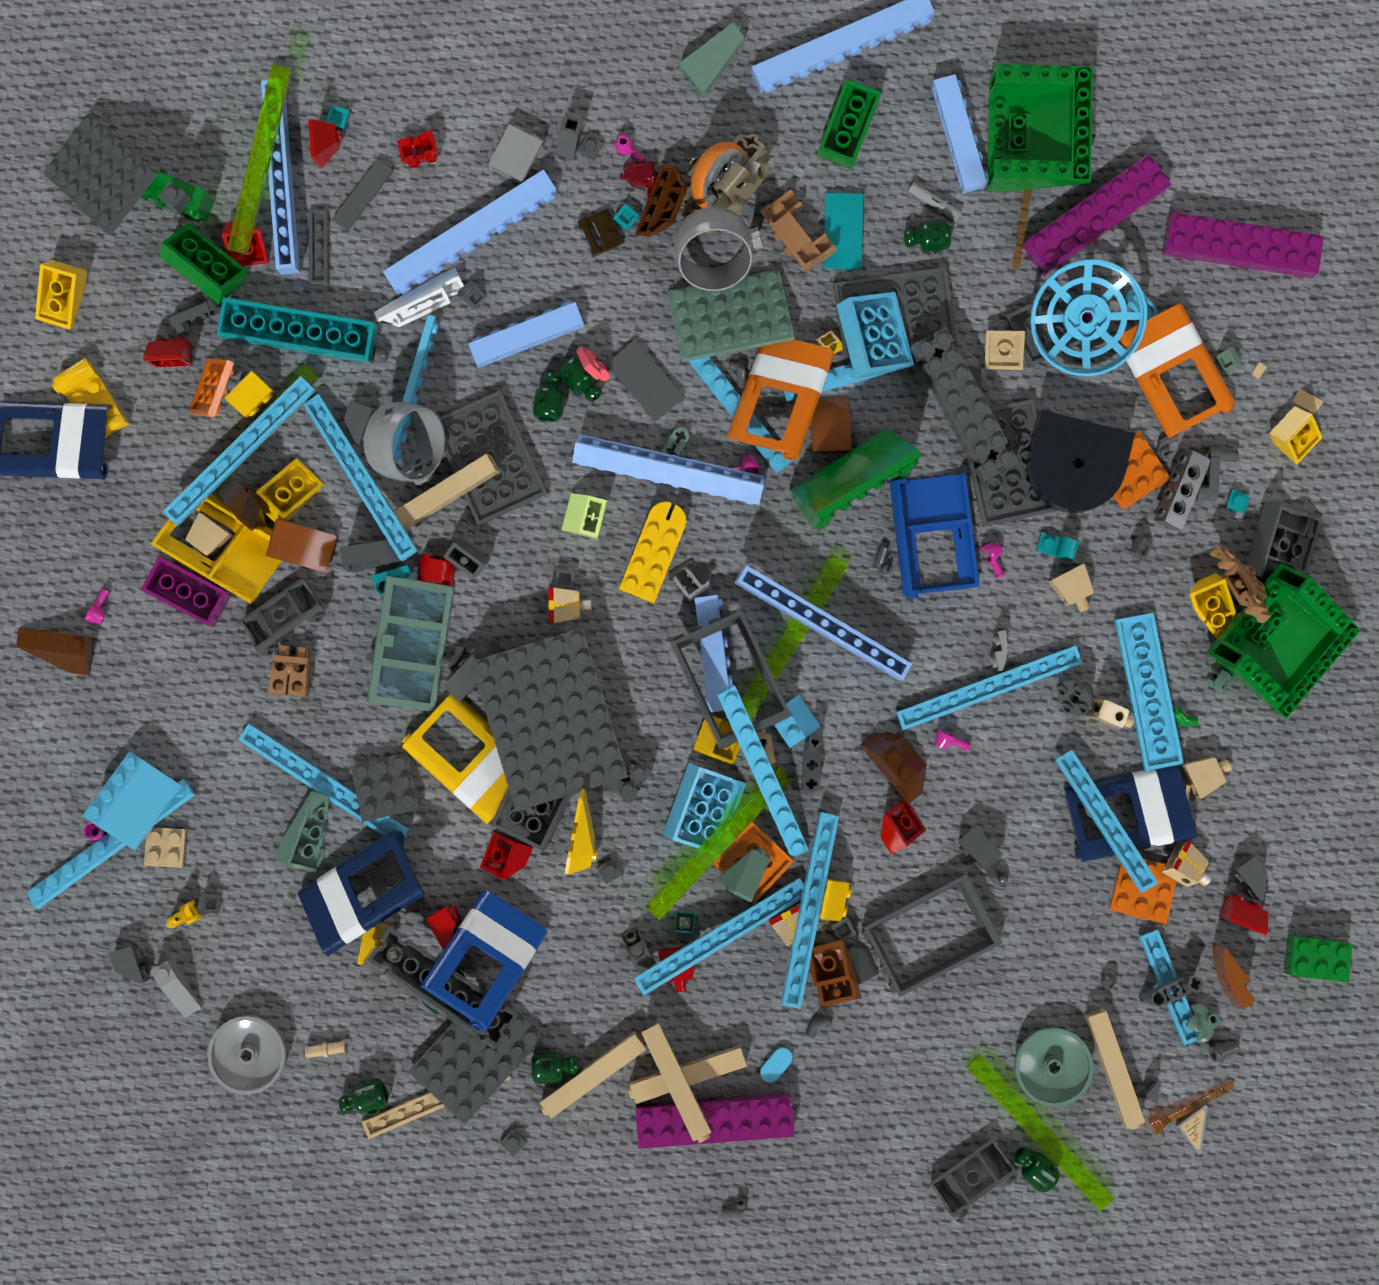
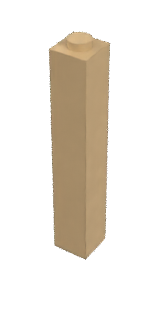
[394,454,501,530]
[1084,1008,1146,1130]
[641,1024,712,1143]
[540,1031,646,1118]
[628,1045,747,1104]

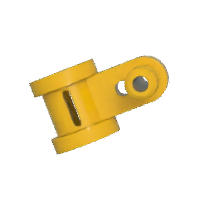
[166,900,203,928]

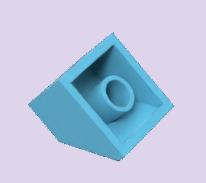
[774,695,820,748]

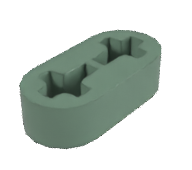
[663,427,689,456]

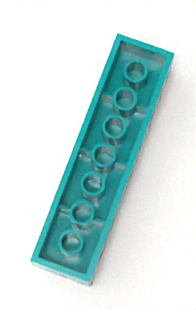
[216,297,378,365]

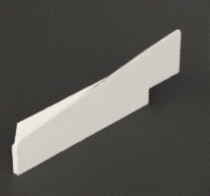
[374,267,464,327]

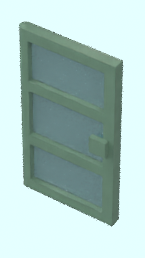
[367,576,454,712]

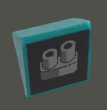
[674,911,695,934]

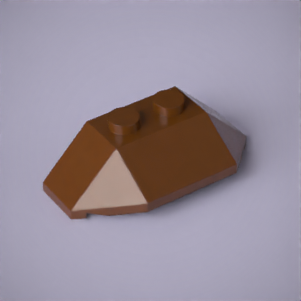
[634,164,688,237]
[215,479,266,531]
[860,733,927,805]

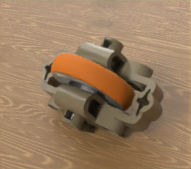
[681,134,771,235]

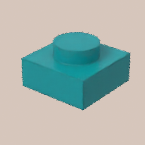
[326,105,351,131]
[613,204,640,232]
[1225,489,1250,514]

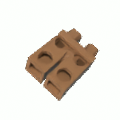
[268,645,311,698]

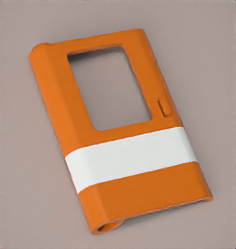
[1118,303,1236,438]
[726,340,835,461]

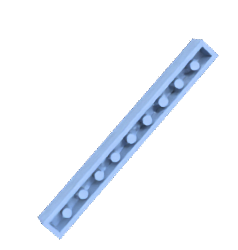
[751,0,935,93]
[261,79,300,275]
[383,170,557,295]
[572,434,765,505]
[734,565,912,681]

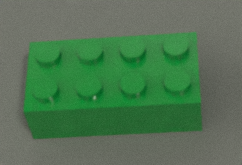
[817,79,882,170]
[139,169,215,222]
[160,223,247,304]

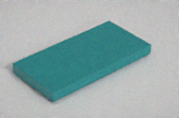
[823,193,863,270]

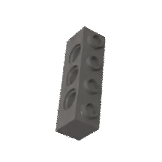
[1154,450,1211,530]

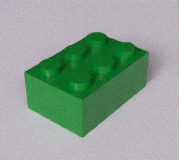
[1284,934,1353,983]

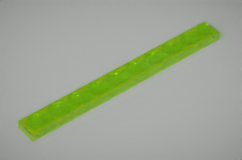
[227,64,292,255]
[741,555,849,720]
[644,765,791,920]
[966,1054,1115,1212]

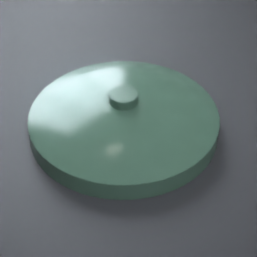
[1014,1027,1093,1107]

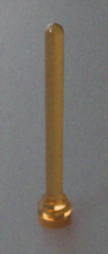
[1012,189,1034,269]
[1148,1083,1234,1135]

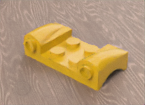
[52,358,129,438]

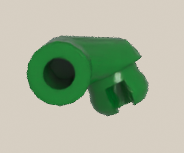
[1173,706,1198,726]

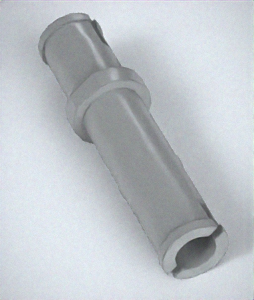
[908,182,962,222]

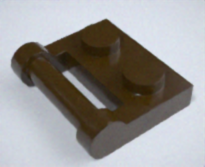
[577,209,624,257]

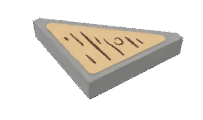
[1176,1104,1208,1155]

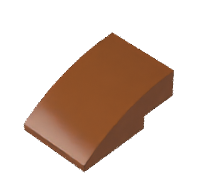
[811,396,851,453]
[266,519,337,573]
[810,940,862,1007]
[1212,944,1256,1010]

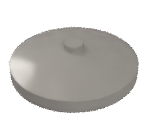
[207,1015,287,1095]

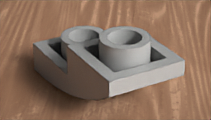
[990,630,1008,671]

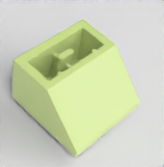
[562,493,608,540]

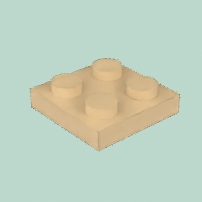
[985,331,1026,370]
[144,827,187,868]

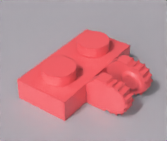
[576,346,610,382]

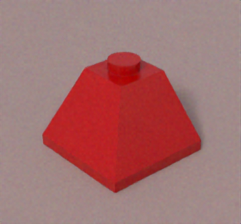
[308,119,342,168]
[222,220,269,266]
[881,800,926,854]
[480,831,533,880]

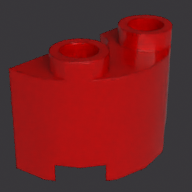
[397,130,438,168]
[416,554,456,586]

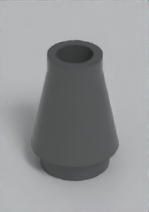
[1209,1041,1240,1062]

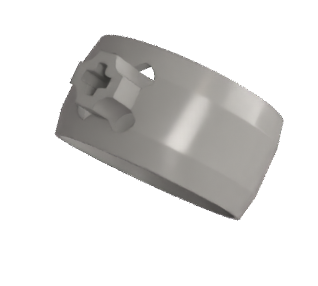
[674,207,763,291]
[364,402,445,485]

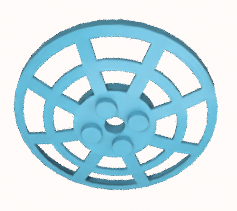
[1030,259,1147,376]

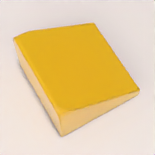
[816,330,842,354]

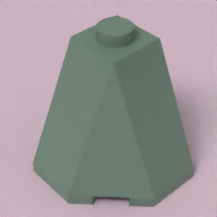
[715,847,771,902]

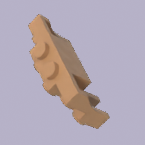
[760,189,837,272]
[1210,546,1271,623]

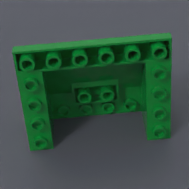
[987,64,1093,192]
[789,429,922,530]
[1206,563,1361,719]

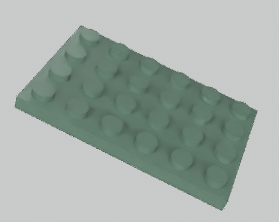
[667,269,795,362]

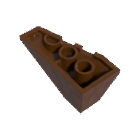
[16,628,95,676]

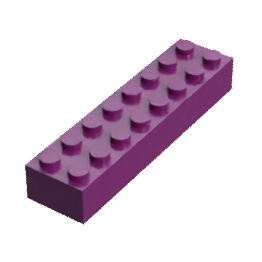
[1022,154,1172,277]
[1162,212,1324,278]
[635,1093,794,1149]

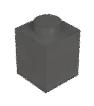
[159,181,192,215]

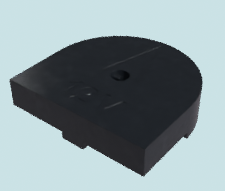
[1026,410,1135,513]

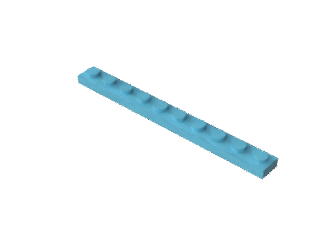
[163,376,315,526]
[303,394,418,561]
[896,646,1083,730]
[716,684,809,858]
[238,724,410,837]
[27,778,195,909]
[780,812,839,1009]
[633,878,804,996]

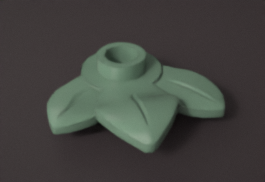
[1186,1003,1220,1043]

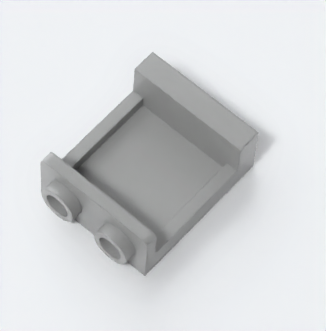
[488,124,544,184]

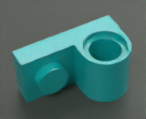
[1036,533,1079,562]
[371,565,413,595]

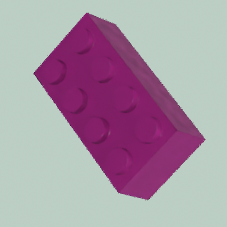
[140,556,233,627]

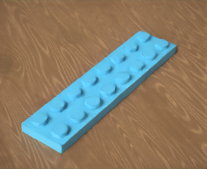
[1114,613,1184,771]

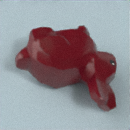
[620,161,657,199]

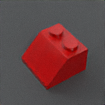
[143,337,192,368]
[1219,894,1268,936]
[425,903,461,951]

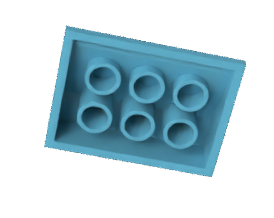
[837,292,914,379]
[82,751,182,851]
[662,763,747,856]

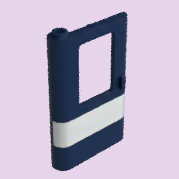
[0,401,112,479]
[1064,765,1196,862]
[298,829,425,956]

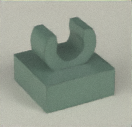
[1215,347,1242,373]
[1207,670,1232,695]

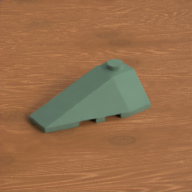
[274,791,329,873]

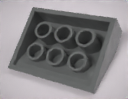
[491,788,573,851]

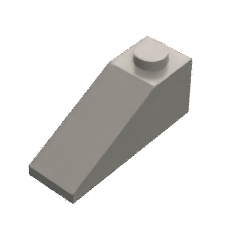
[151,958,202,1018]

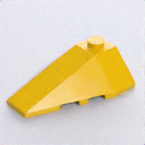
[1189,573,1237,639]
[564,788,598,874]

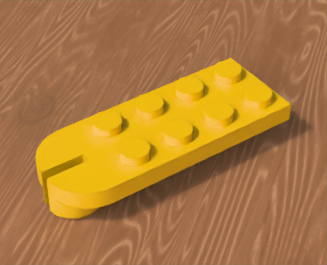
[619,502,687,603]

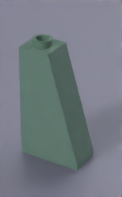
[679,22,745,99]

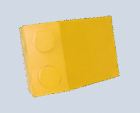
[35,260,87,330]
[255,458,324,522]

